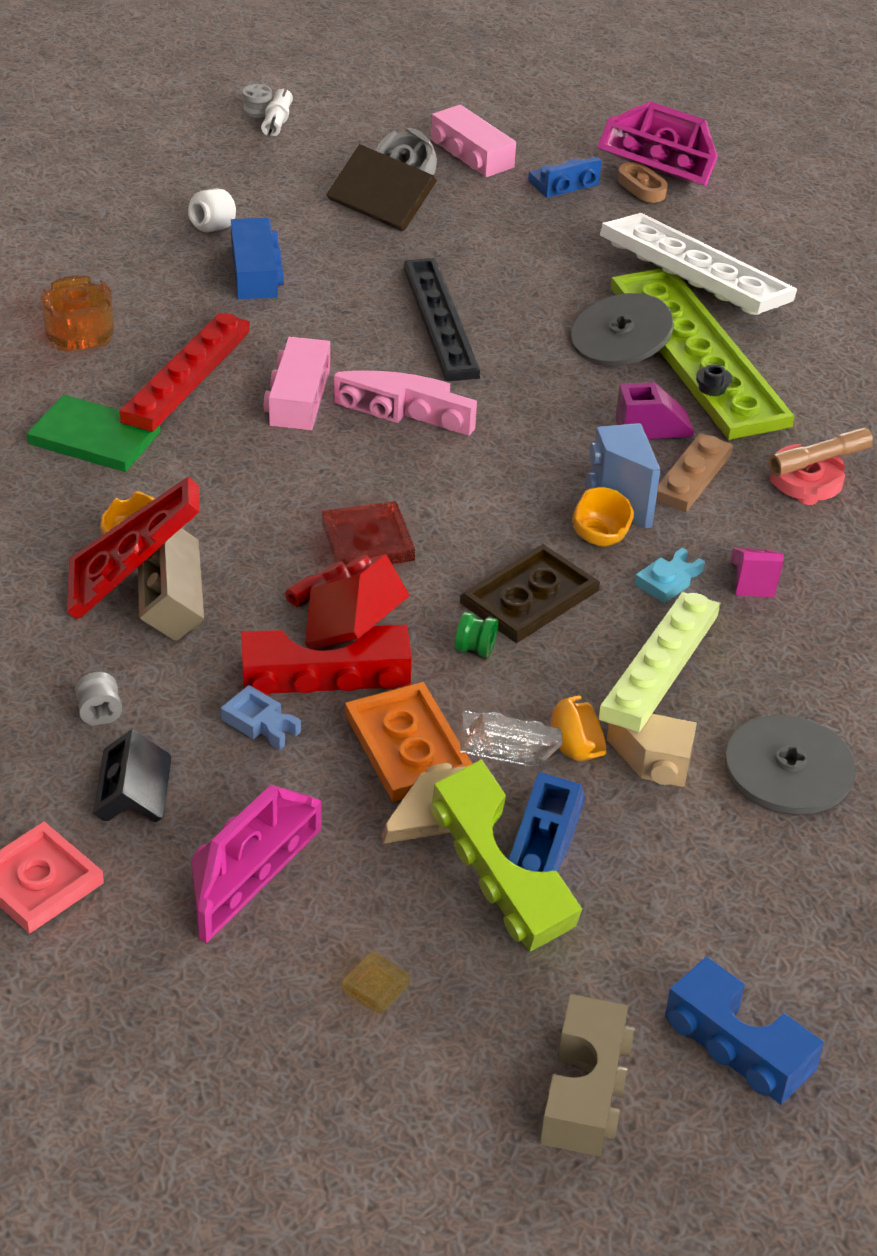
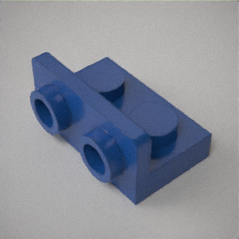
[528,157,602,198]

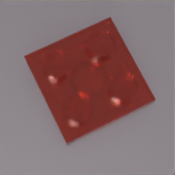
[322,501,415,565]

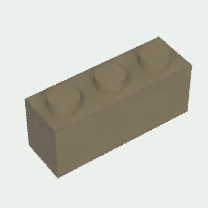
[138,528,204,640]

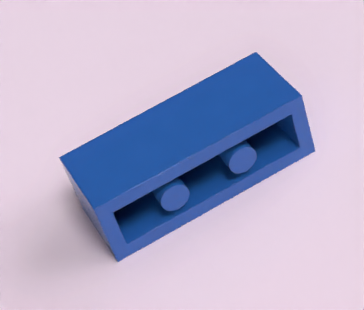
[231,218,284,299]

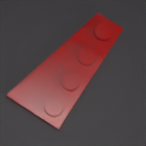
[67,476,199,619]

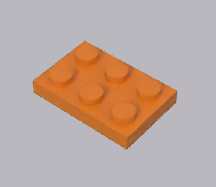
[345,682,472,802]

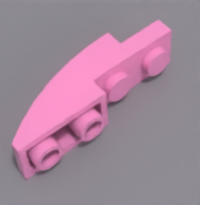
[334,371,477,436]

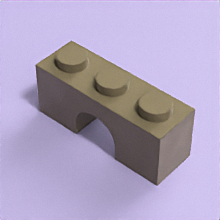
[541,994,635,1157]

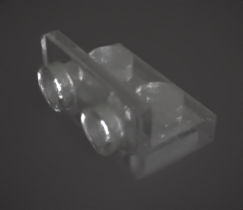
[459,711,562,767]

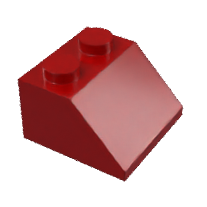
[305,554,410,649]

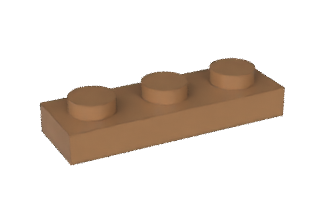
[656,433,733,512]

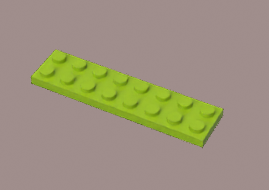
[611,268,794,440]

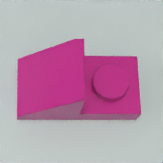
[731,548,784,597]

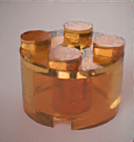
[41,275,114,352]

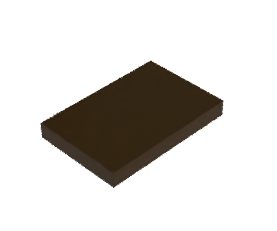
[326,144,437,231]
[460,544,600,644]

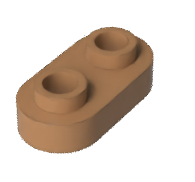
[617,162,668,203]

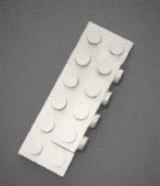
[600,213,797,315]

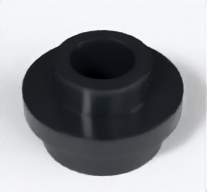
[696,364,732,396]

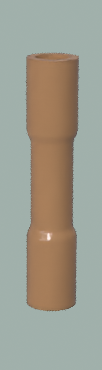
[768,427,873,476]

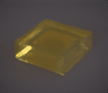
[342,950,410,1015]

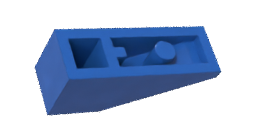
[509,772,585,872]

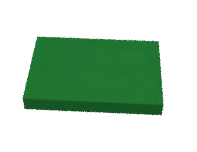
[26,394,161,472]

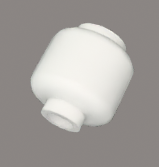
[188,188,236,233]

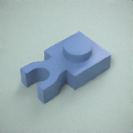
[221,685,301,750]

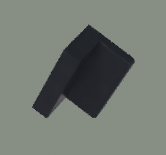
[93,728,171,822]

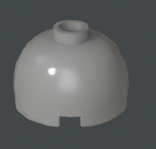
[375,128,437,175]

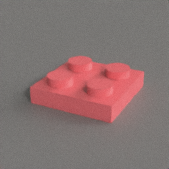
[0,821,104,934]

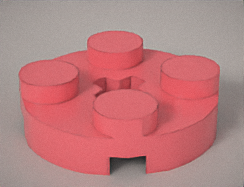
[769,444,845,505]

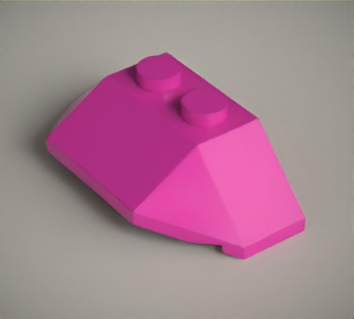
[597,101,718,186]
[191,785,321,943]

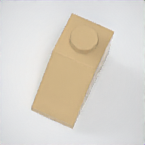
[607,714,697,787]
[381,763,466,844]

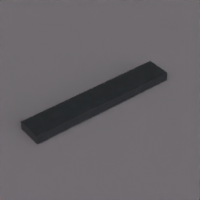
[404,258,480,382]

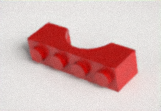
[241,624,412,695]

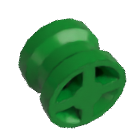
[455,611,498,658]

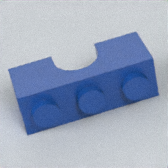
[665,956,824,1105]

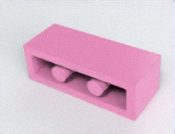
[430,104,516,177]
[263,337,330,430]

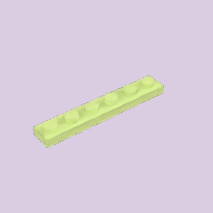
[599,592,720,732]

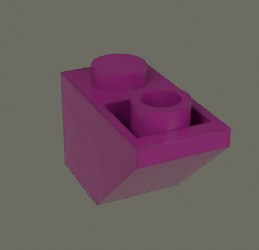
[615,382,694,439]

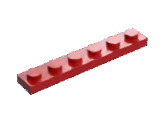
[120,313,250,432]

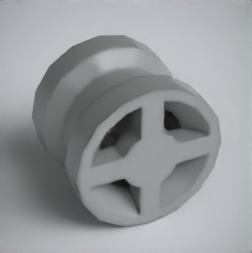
[243,84,272,118]
[75,672,122,726]

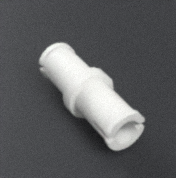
[261,89,293,136]

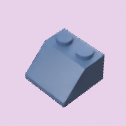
[586,423,660,528]

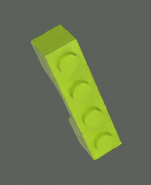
[430,759,582,952]

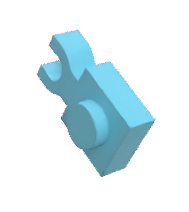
[634,548,705,604]

